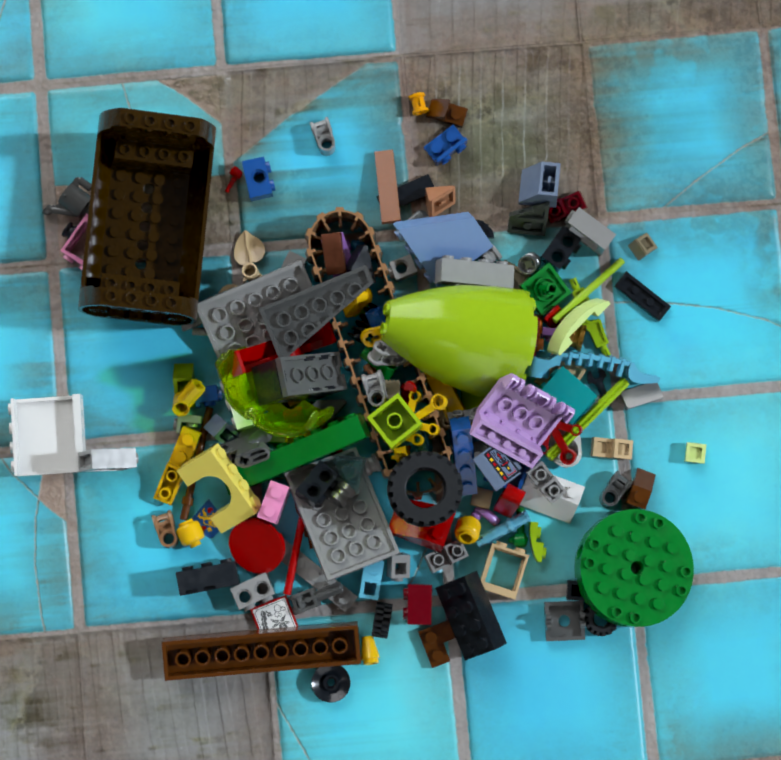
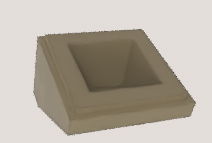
[628,233,658,260]

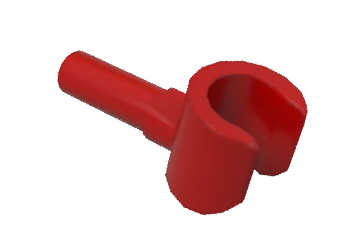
[225,166,242,193]

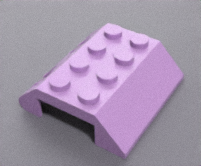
[469,373,575,469]

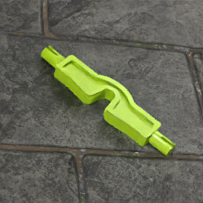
[569,277,611,356]

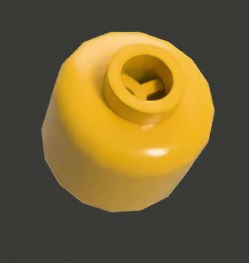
[454,516,481,544]
[176,518,205,548]

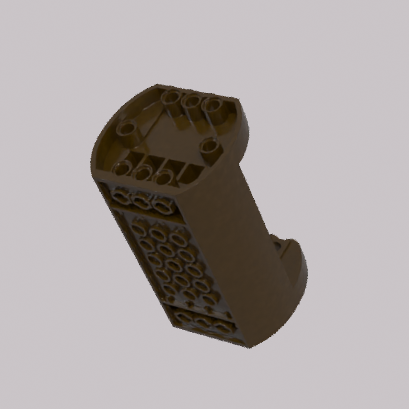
[78,108,216,326]

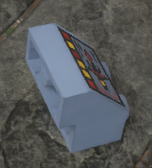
[473,446,521,491]

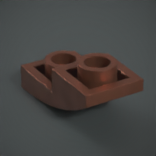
[321,232,347,275]

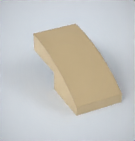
[590,437,633,460]

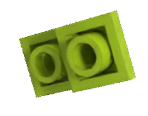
[529,522,547,562]

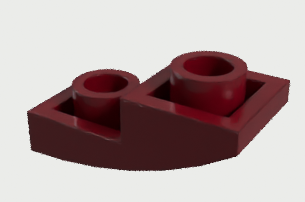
[548,191,588,224]

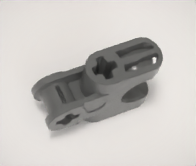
[220,423,273,468]

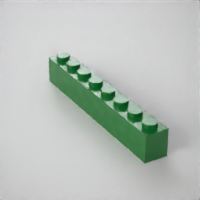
[224,413,371,495]

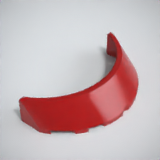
[231,321,336,377]

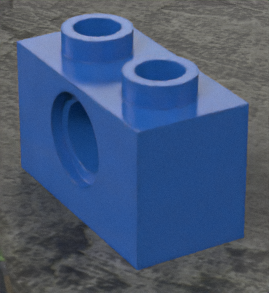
[242,156,276,202]

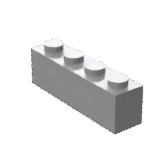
[435,255,514,288]

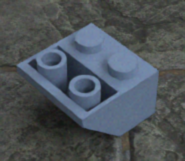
[518,162,561,208]

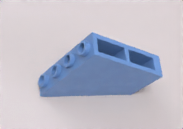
[393,212,493,287]

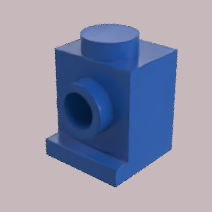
[195,385,223,408]

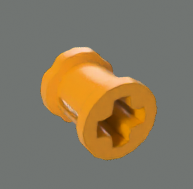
[408,92,429,116]

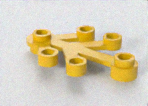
[405,391,448,446]

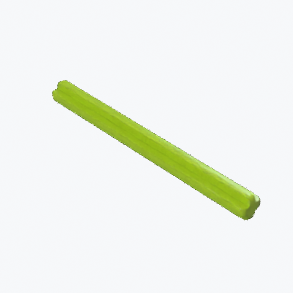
[545,378,629,461]

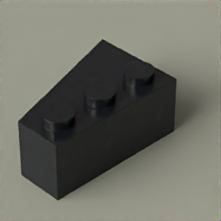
[176,558,241,596]

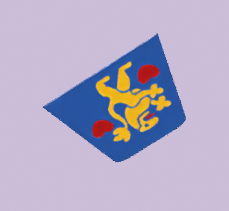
[192,499,219,538]

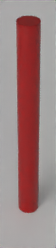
[283,518,305,595]

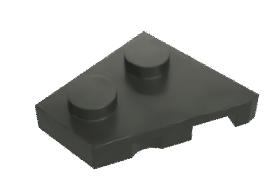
[507,201,550,236]

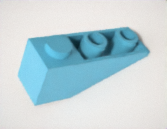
[359,560,384,600]

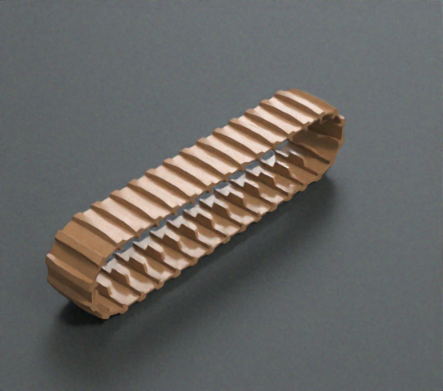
[305,207,453,500]

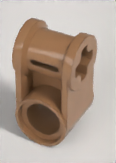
[152,510,179,548]

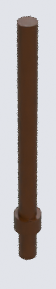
[180,407,214,521]

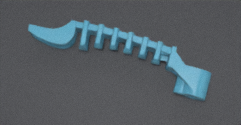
[526,350,660,384]

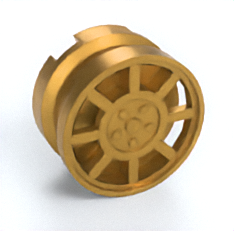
[568,325,587,351]

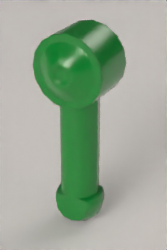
[508,507,528,547]

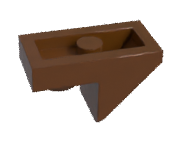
[426,99,468,128]

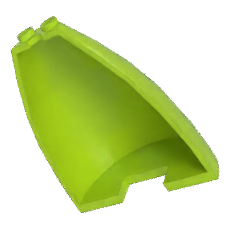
[380,285,538,398]

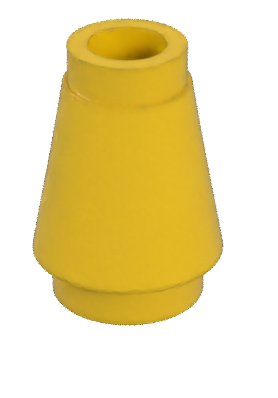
[361,636,380,665]

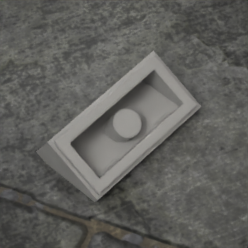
[621,383,664,410]

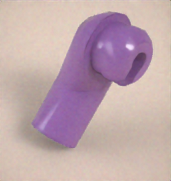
[471,507,500,526]

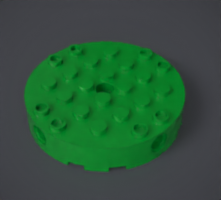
[574,509,694,628]

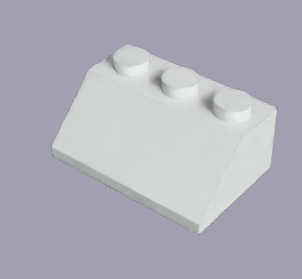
[520,467,585,524]

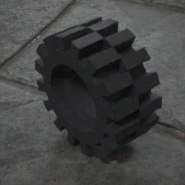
[372,601,393,639]
[584,606,617,636]

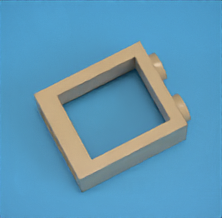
[480,541,529,600]

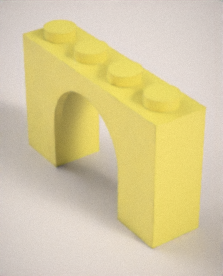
[177,443,262,534]

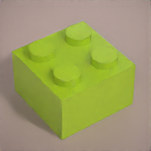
[367,393,423,451]

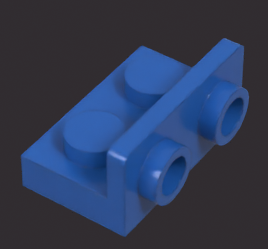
[423,125,468,166]

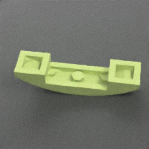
[547,298,610,356]

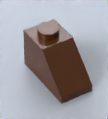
[624,468,656,510]

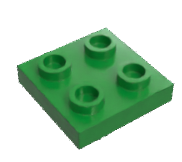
[519,262,571,316]

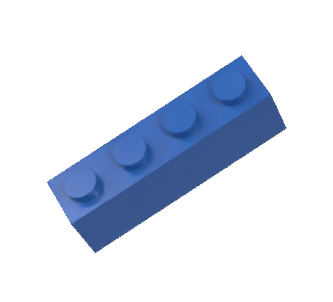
[449,416,478,496]

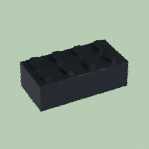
[435,571,507,660]

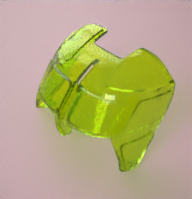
[215,346,335,438]

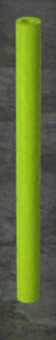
[552,258,625,324]

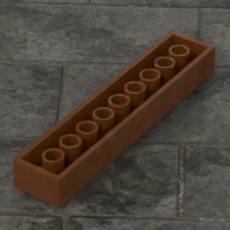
[162,621,361,681]

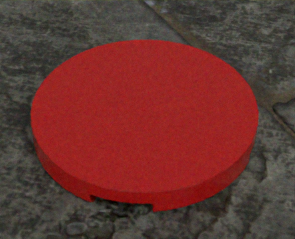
[229,517,285,574]

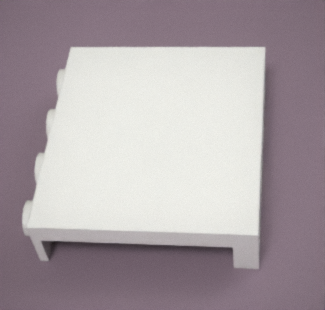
[8,394,86,477]

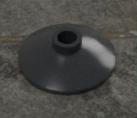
[312,666,351,703]

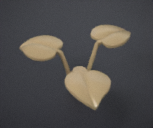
[218,230,265,294]

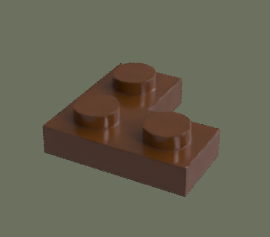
[418,620,455,668]

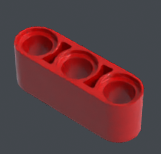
[493,483,526,518]

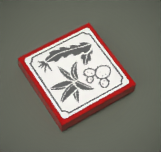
[250,595,298,630]

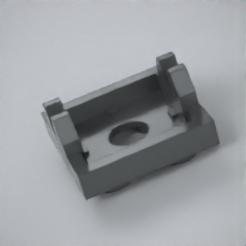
[544,601,586,641]

